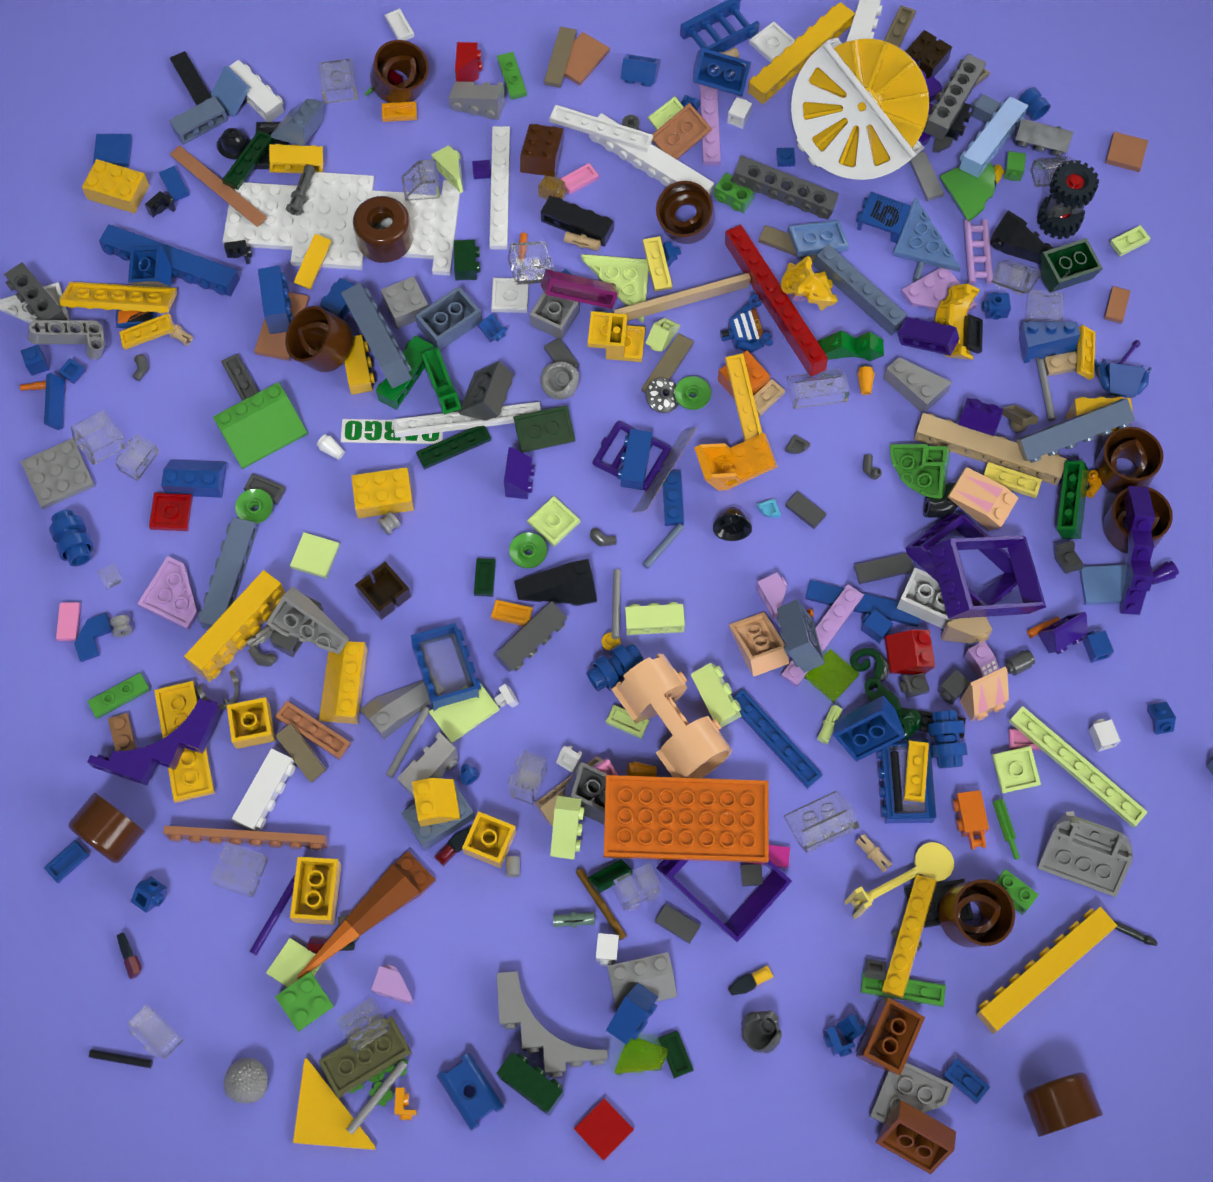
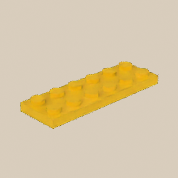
[59,282,177,313]
[154,681,215,803]

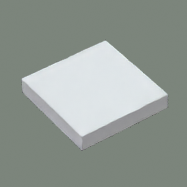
[749,21,795,63]
[491,278,529,313]

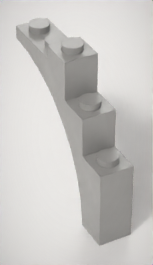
[497,971,608,1078]

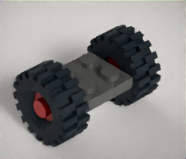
[1037,160,1099,239]

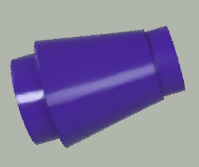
[1152,561,1179,585]

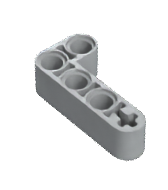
[27,320,105,360]

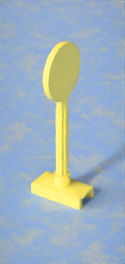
[844,842,954,919]

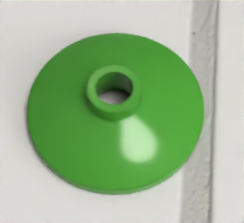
[675,376,711,410]
[235,489,273,524]
[509,532,547,568]

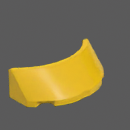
[935,283,980,360]

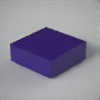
[472,160,491,179]

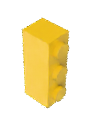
[269,144,323,174]
[344,335,375,395]

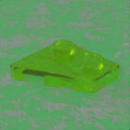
[614,1037,669,1075]

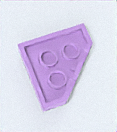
[901,267,977,313]
[137,556,198,630]

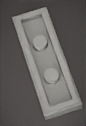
[909,151,944,201]

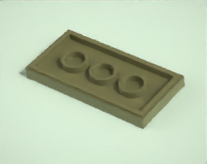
[318,1016,412,1099]

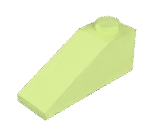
[431,145,463,193]

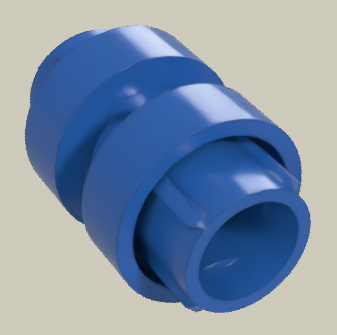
[49,510,94,566]
[586,643,644,692]
[928,710,968,768]

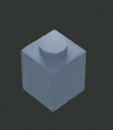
[971,94,1001,124]

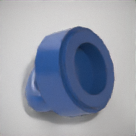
[459,764,480,785]

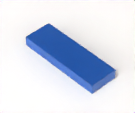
[44,373,65,430]

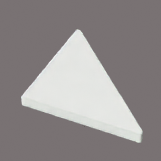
[0,282,74,333]

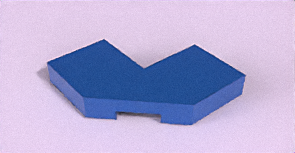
[74,613,113,662]

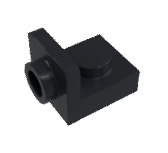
[145,191,176,218]
[224,240,252,264]

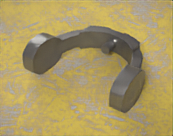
[196,670,240,711]

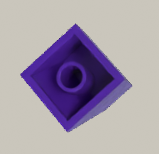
[958,398,1003,436]
[504,447,535,499]
[1038,612,1088,654]

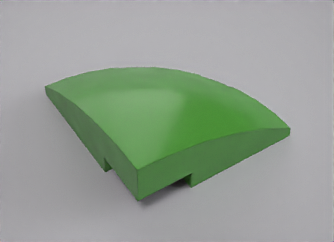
[940,162,996,222]
[890,444,950,499]

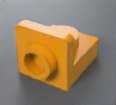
[394,1087,417,1120]

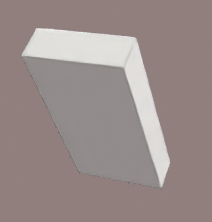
[385,9,415,41]

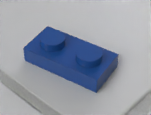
[942,1058,990,1104]

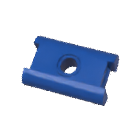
[436,1053,505,1131]

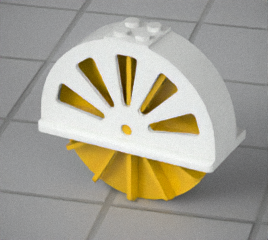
[791,38,929,180]

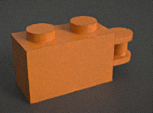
[952,790,989,850]

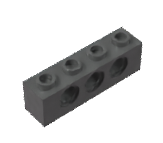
[4,262,67,320]

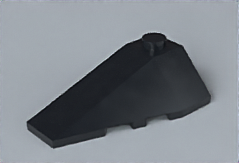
[990,210,1054,264]
[514,559,597,606]

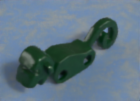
[850,648,922,741]

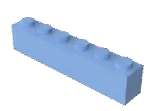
[959,97,1028,178]

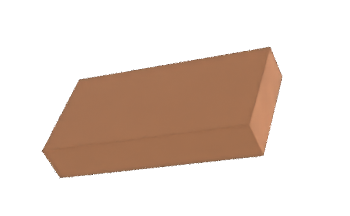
[1104,286,1131,324]

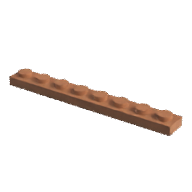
[163,825,328,850]

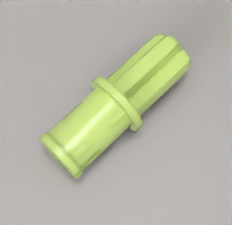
[817,705,842,744]

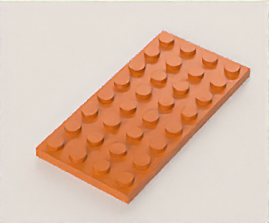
[603,775,769,863]

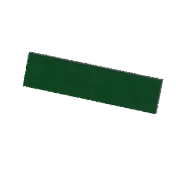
[222,130,274,190]
[416,425,491,470]

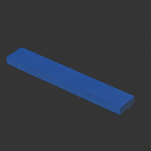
[805,580,920,627]
[732,689,823,789]

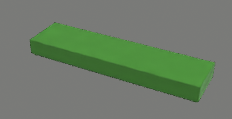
[860,971,946,1007]

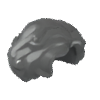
[741,1010,782,1053]

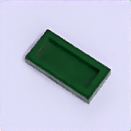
[474,558,496,597]
[587,859,633,893]
[658,1030,694,1079]

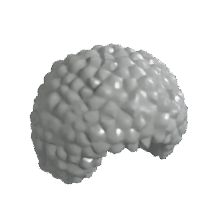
[540,361,579,400]
[223,1058,268,1104]

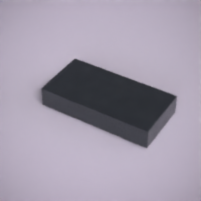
[964,314,983,354]

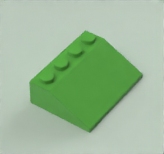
[213,382,308,469]

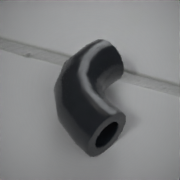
[923,483,959,518]

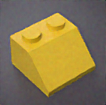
[412,778,460,827]

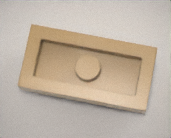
[1044,351,1077,376]
[754,379,785,417]

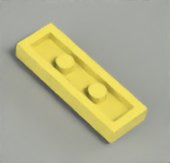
[642,236,673,292]
[984,462,1042,499]

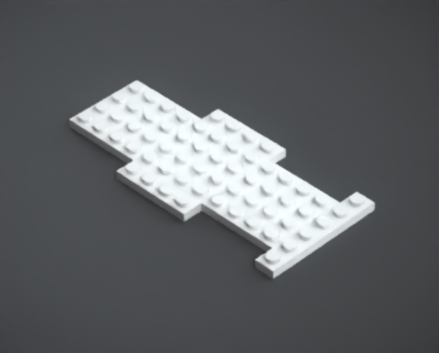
[222,172,460,276]

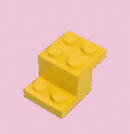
[587,311,645,362]

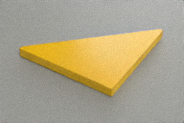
[293,1059,376,1150]

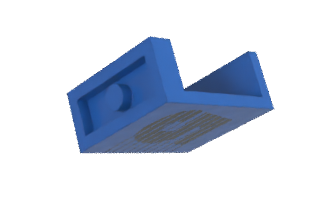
[856,192,911,243]

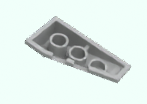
[266,587,349,654]
[360,677,445,740]

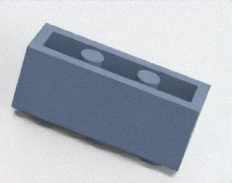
[169,96,228,145]

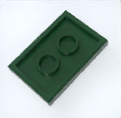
[513,405,575,453]

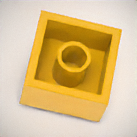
[227,697,275,749]
[462,811,517,869]

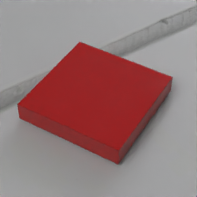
[149,493,193,531]
[574,1098,634,1161]

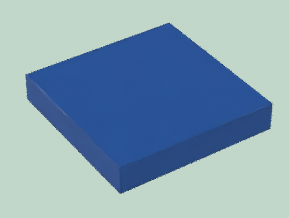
[93,134,132,167]

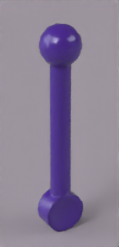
[1116,340,1141,365]

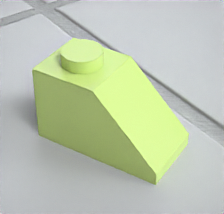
[645,318,681,352]

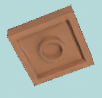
[1105,131,1148,172]

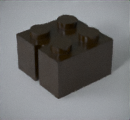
[905,30,952,79]
[355,562,411,620]

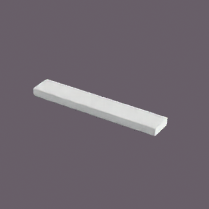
[549,105,654,152]

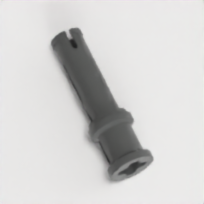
[286,165,315,216]

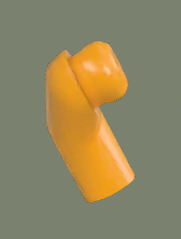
[1086,470,1102,498]

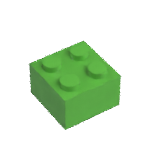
[275,972,335,1032]

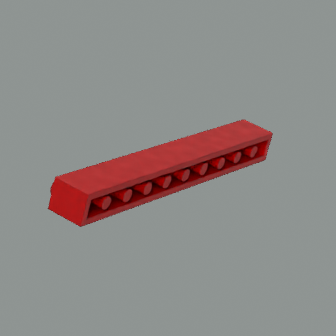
[725,225,828,377]

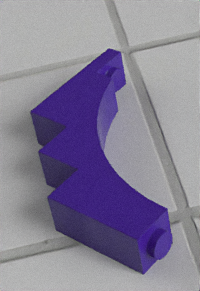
[87,699,221,786]

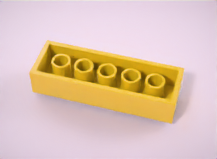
[184,570,285,682]

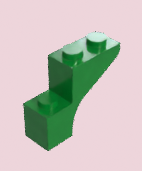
[817,330,884,362]
[420,347,462,415]

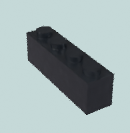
[541,196,614,247]

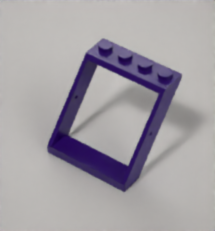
[905,514,1018,606]
[929,535,1046,619]
[656,860,792,942]

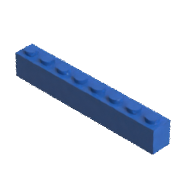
[99,224,240,296]

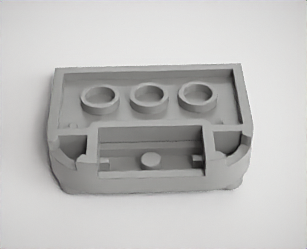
[1037,815,1133,897]

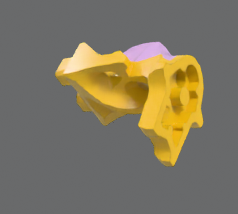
[781,256,838,310]

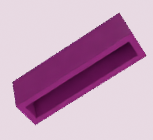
[540,269,618,309]

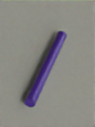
[249,879,294,955]

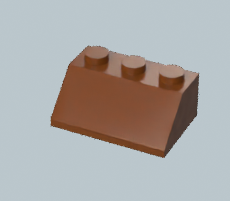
[856,997,925,1075]
[876,1100,956,1174]

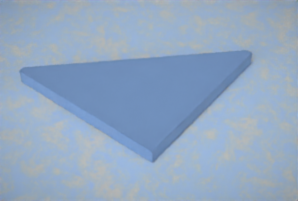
[893,198,960,272]

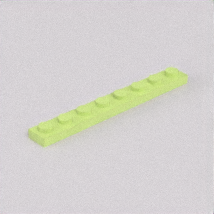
[1009,706,1147,828]

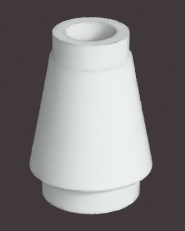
[316,434,345,460]

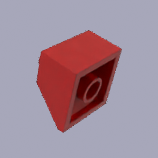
[455,42,483,82]
[884,629,935,675]

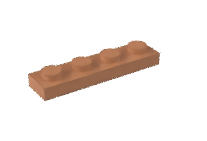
[275,701,351,760]

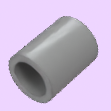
[506,856,520,877]

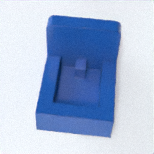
[477,314,508,342]
[1147,702,1176,735]
[823,1026,855,1057]

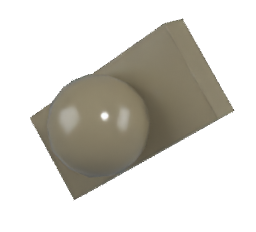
[1002,404,1038,433]

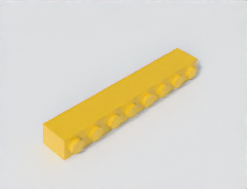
[748,2,855,104]
[976,907,1118,1034]

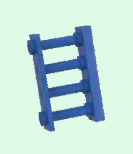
[680,0,759,53]

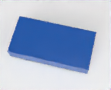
[159,166,190,202]
[44,840,90,883]

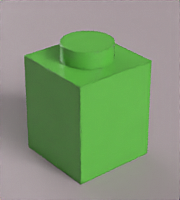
[1003,151,1026,181]

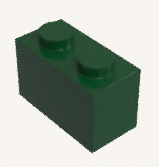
[454,239,480,281]

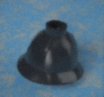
[216,128,251,160]
[713,507,752,541]

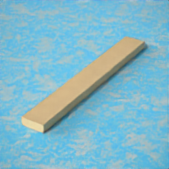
[613,273,751,321]

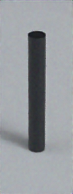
[890,751,903,812]
[89,1049,153,1068]

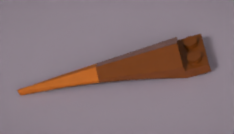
[297,851,436,979]

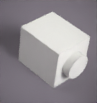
[727,97,752,129]
[1089,719,1120,752]
[596,933,619,966]

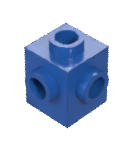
[982,292,1011,320]
[130,876,167,913]

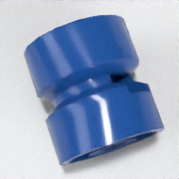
[1018,87,1051,121]

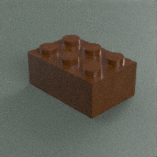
[520,124,564,177]

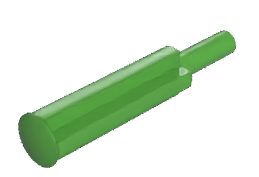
[992,799,1020,860]

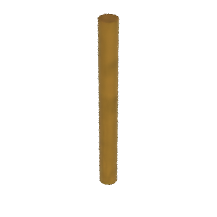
[575,868,627,940]

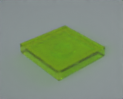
[804,649,860,703]

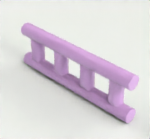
[963,219,994,284]

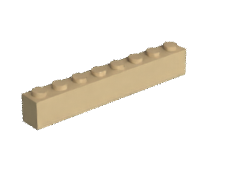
[914,413,1067,486]

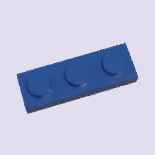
[662,471,684,526]

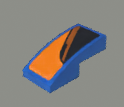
[116,310,155,329]

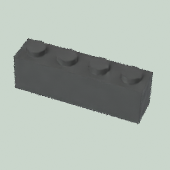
[493,601,567,672]

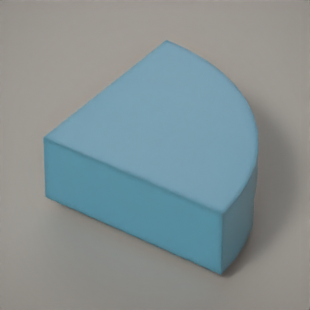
[756,498,781,518]

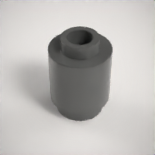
[1004,650,1035,676]

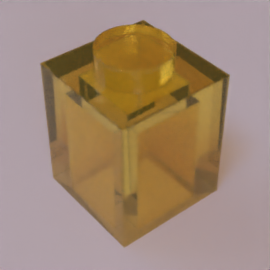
[538,176,567,200]

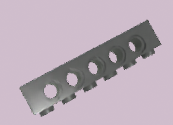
[924,54,987,141]
[730,155,839,220]

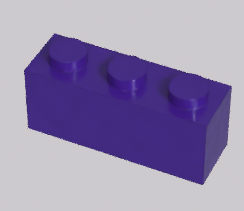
[898,317,960,356]

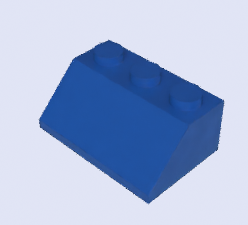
[693,48,751,96]
[161,460,227,498]
[833,695,905,762]

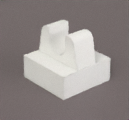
[494,684,519,707]
[556,746,582,773]

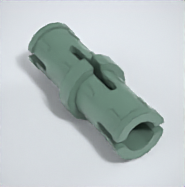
[553,911,595,928]

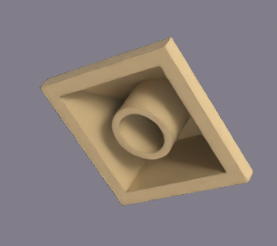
[941,617,993,644]

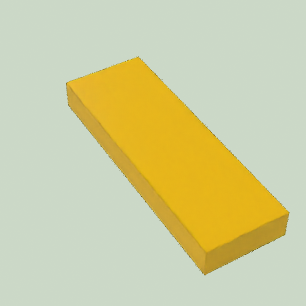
[294,234,332,290]
[119,313,175,350]
[1076,325,1096,380]
[903,741,929,803]

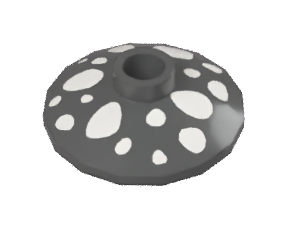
[645,378,678,414]

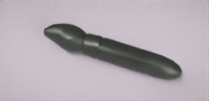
[1114,921,1158,946]

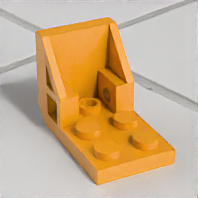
[694,433,778,491]

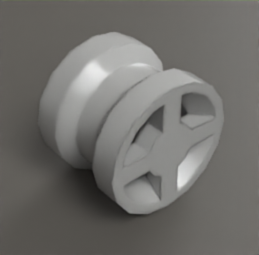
[377,511,401,535]
[110,615,133,637]

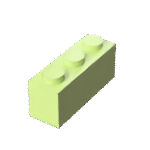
[625,602,685,635]
[691,663,742,728]
[550,796,584,860]

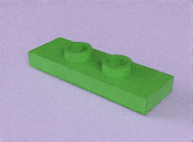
[497,52,527,100]
[87,673,150,719]

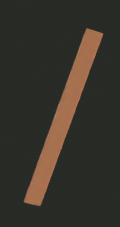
[169,145,267,227]

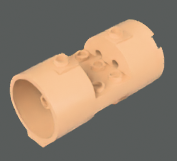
[611,654,732,778]

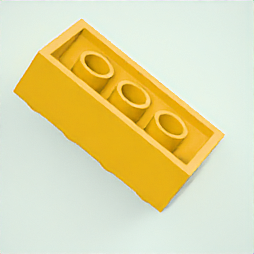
[319,641,368,724]

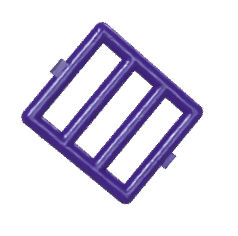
[592,421,672,491]

